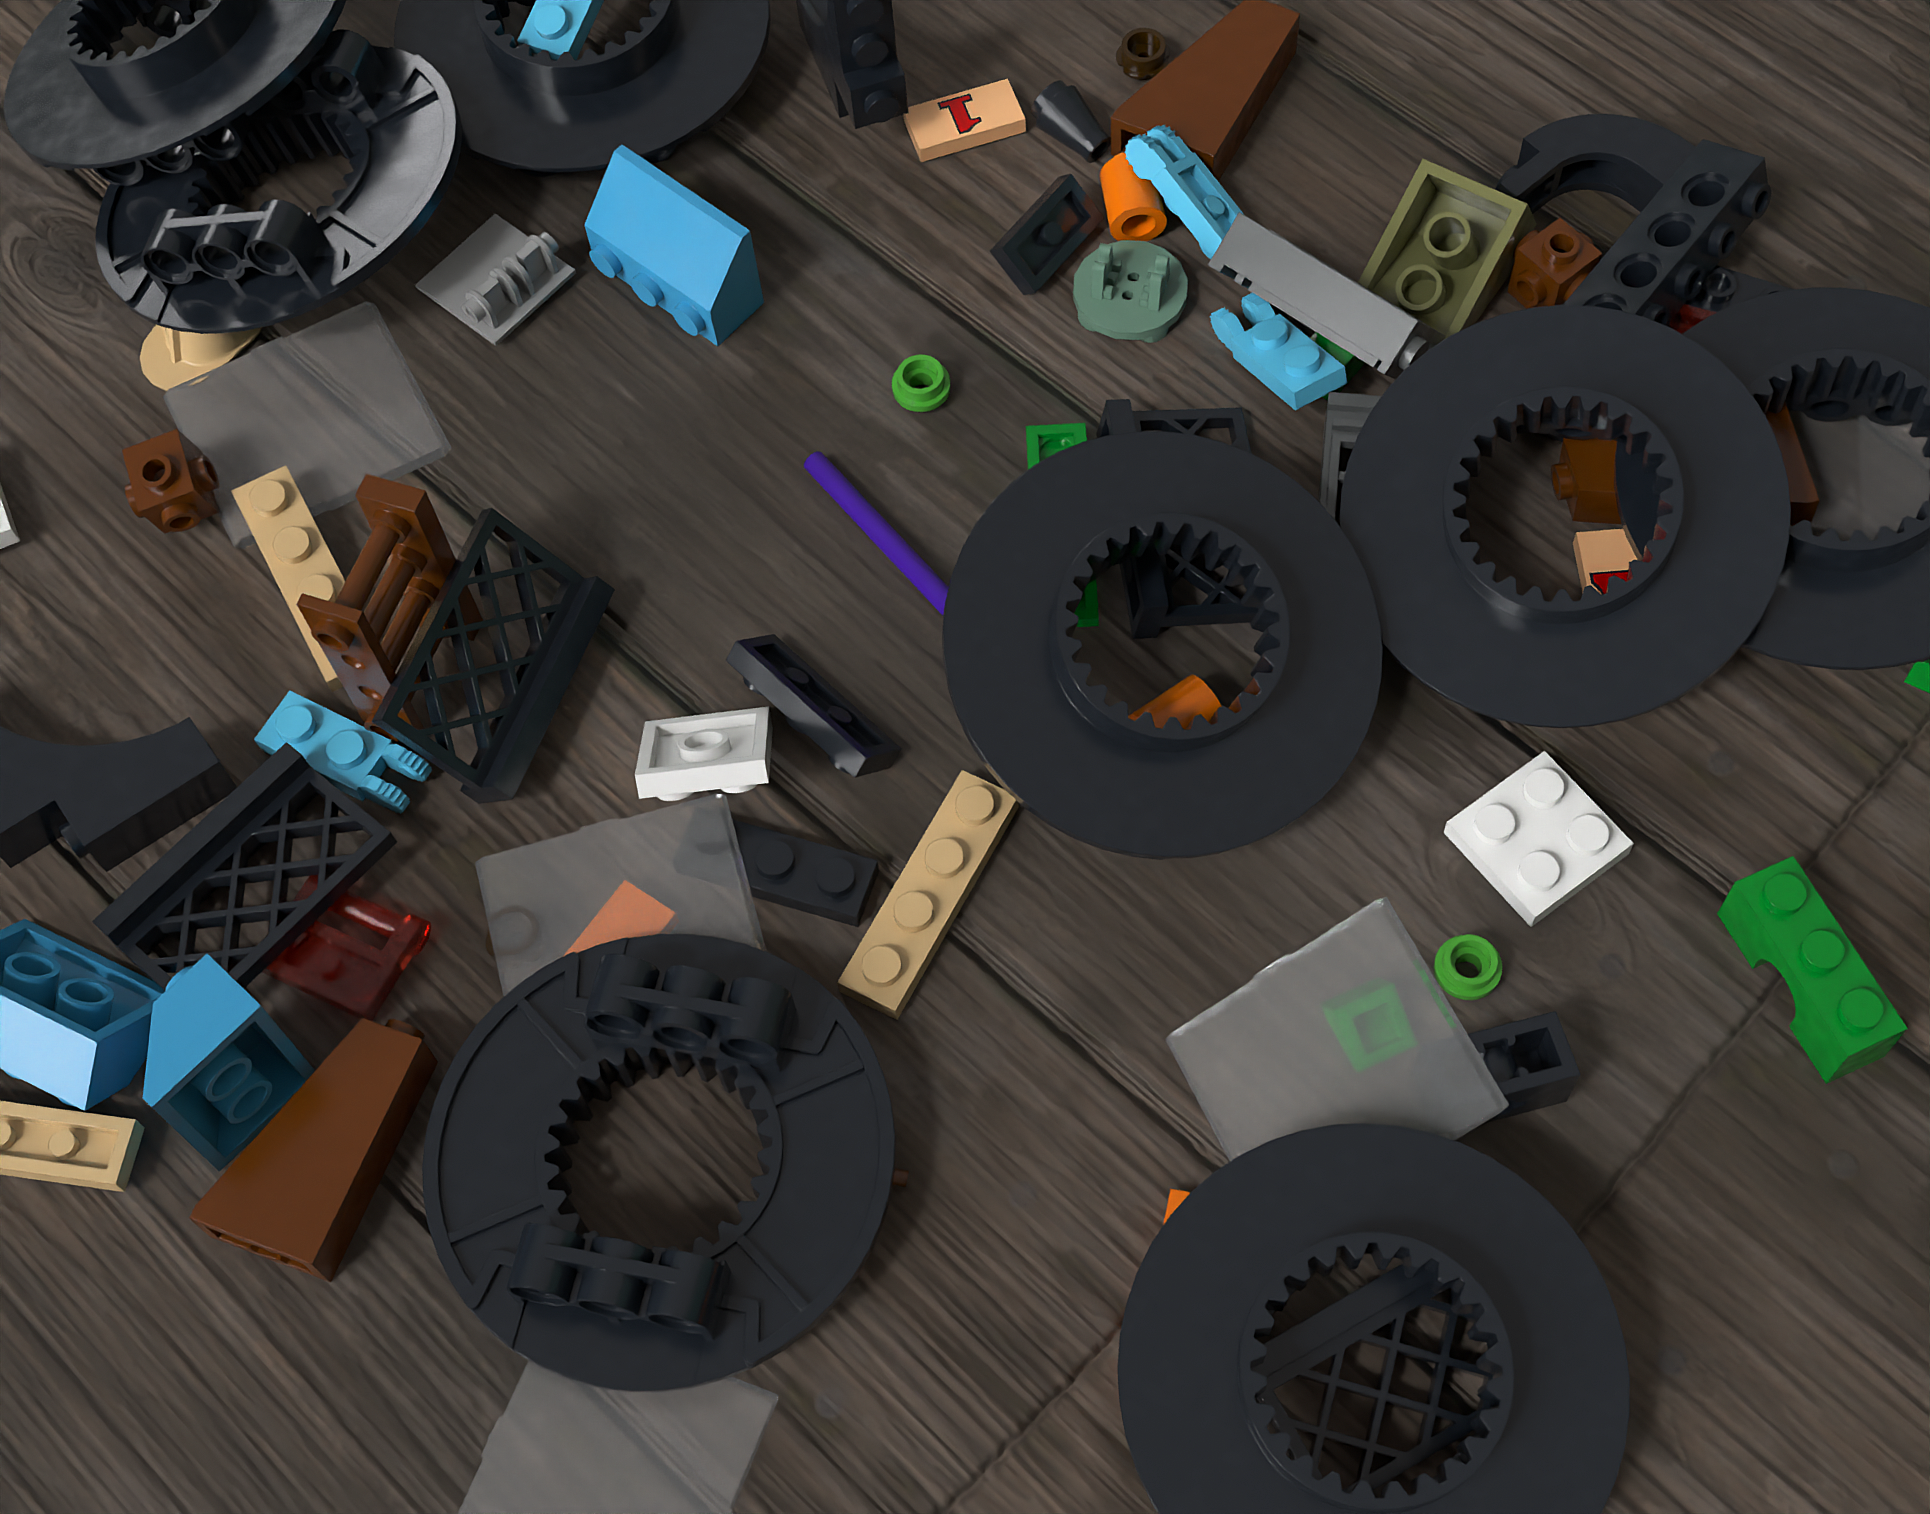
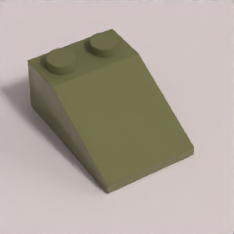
[1358,159,1536,340]

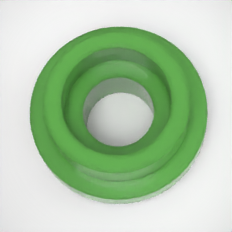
[892,355,951,412]
[1434,934,1502,1000]

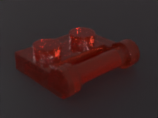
[262,875,431,1021]

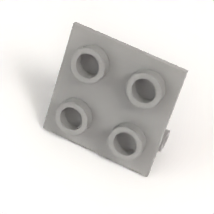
[416,213,576,346]

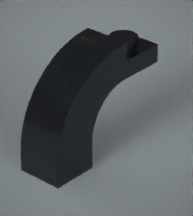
[1495,114,1696,214]

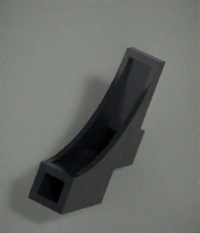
[796,0,909,129]
[0,717,237,872]

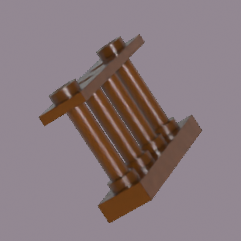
[296,473,483,742]

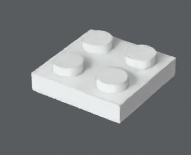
[635,706,773,801]
[1444,751,1634,927]

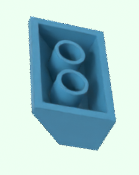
[584,145,764,347]
[0,919,165,1111]
[143,954,315,1172]

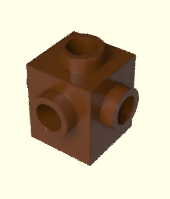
[1507,218,1602,309]
[122,429,220,534]

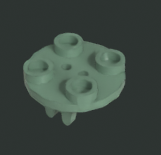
[1073,240,1188,343]

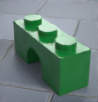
[1717,856,1908,1084]

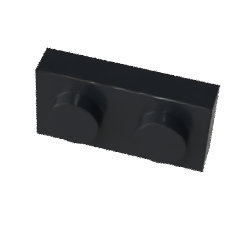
[990,173,1104,295]

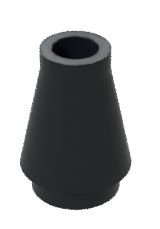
[1031,80,1111,163]

